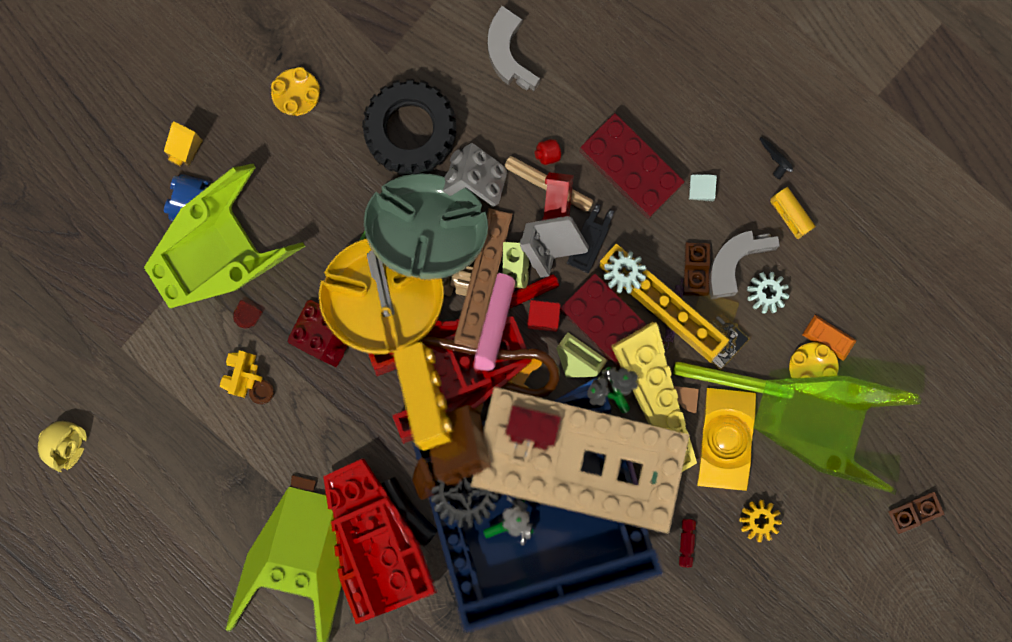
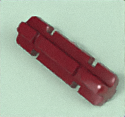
[679,519,696,568]

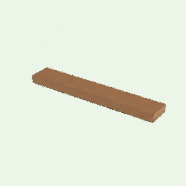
[454,208,512,349]

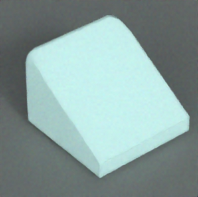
[689,175,717,201]

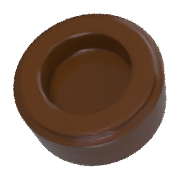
[249,380,274,405]

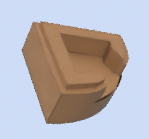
[674,386,699,414]

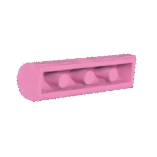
[474,273,516,370]

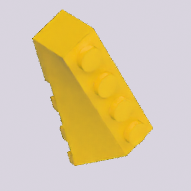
[393,342,452,451]

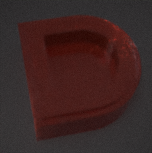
[233,300,263,329]

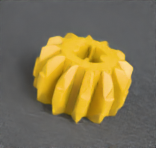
[739,500,782,542]

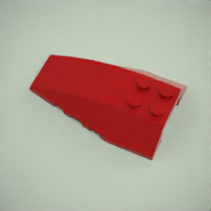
[323,459,436,624]

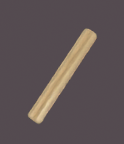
[505,156,593,212]

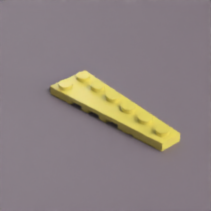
[611,322,697,472]

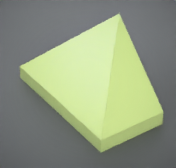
[556,333,608,378]

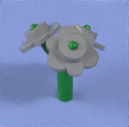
[483,496,534,545]

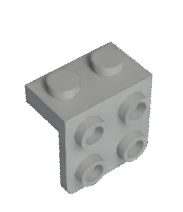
[443,143,507,206]
[520,217,589,277]

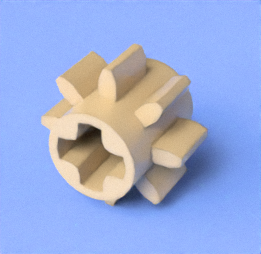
[450,266,473,296]

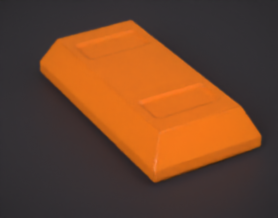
[802,315,857,361]

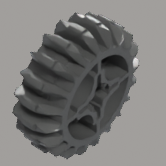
[431,475,498,528]

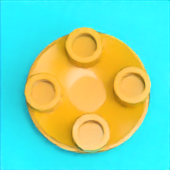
[271,67,320,116]
[789,342,839,392]

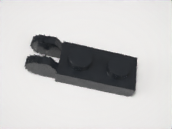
[566,203,615,274]

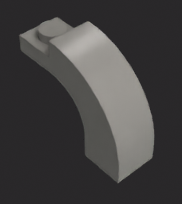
[488,6,540,91]
[709,230,780,299]

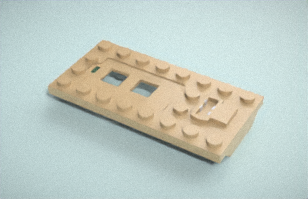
[471,387,689,533]

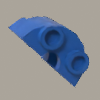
[164,174,210,221]

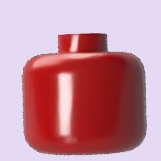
[535,139,561,165]

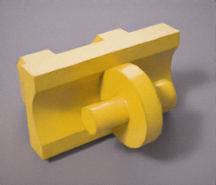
[220,350,263,398]

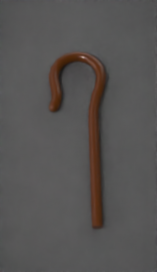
[417,335,559,398]

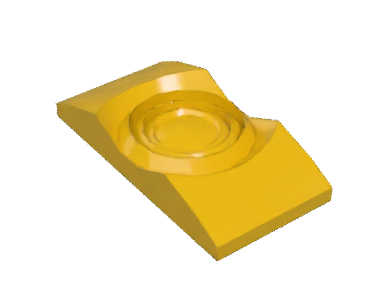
[697,388,756,491]

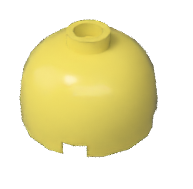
[38,421,87,472]

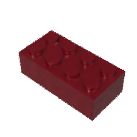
[579,113,685,220]
[560,274,665,369]

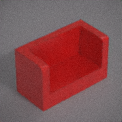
[541,172,574,221]
[527,300,560,332]

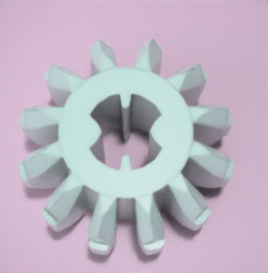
[604,251,646,294]
[747,272,789,314]

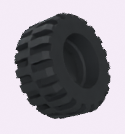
[362,79,457,176]

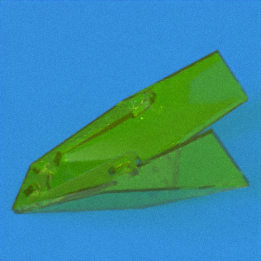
[753,375,922,495]

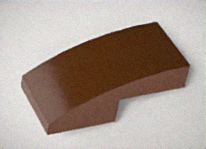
[683,242,710,296]
[888,491,945,534]

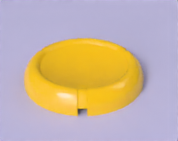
[319,239,444,354]

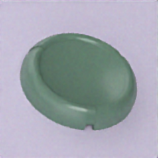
[364,174,488,279]

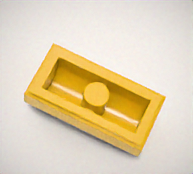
[770,187,816,239]

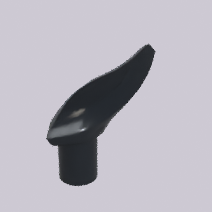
[759,137,793,180]

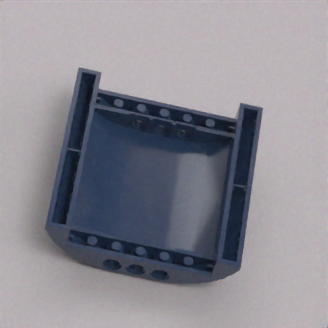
[412,391,663,633]

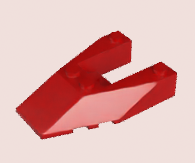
[368,316,532,444]

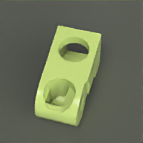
[502,242,529,288]

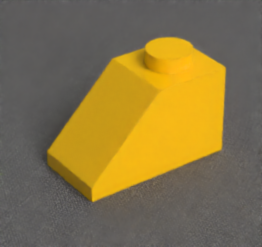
[164,121,203,167]

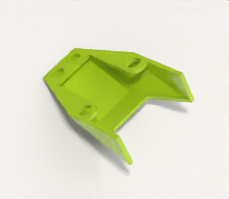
[144,164,305,309]
[225,487,342,642]

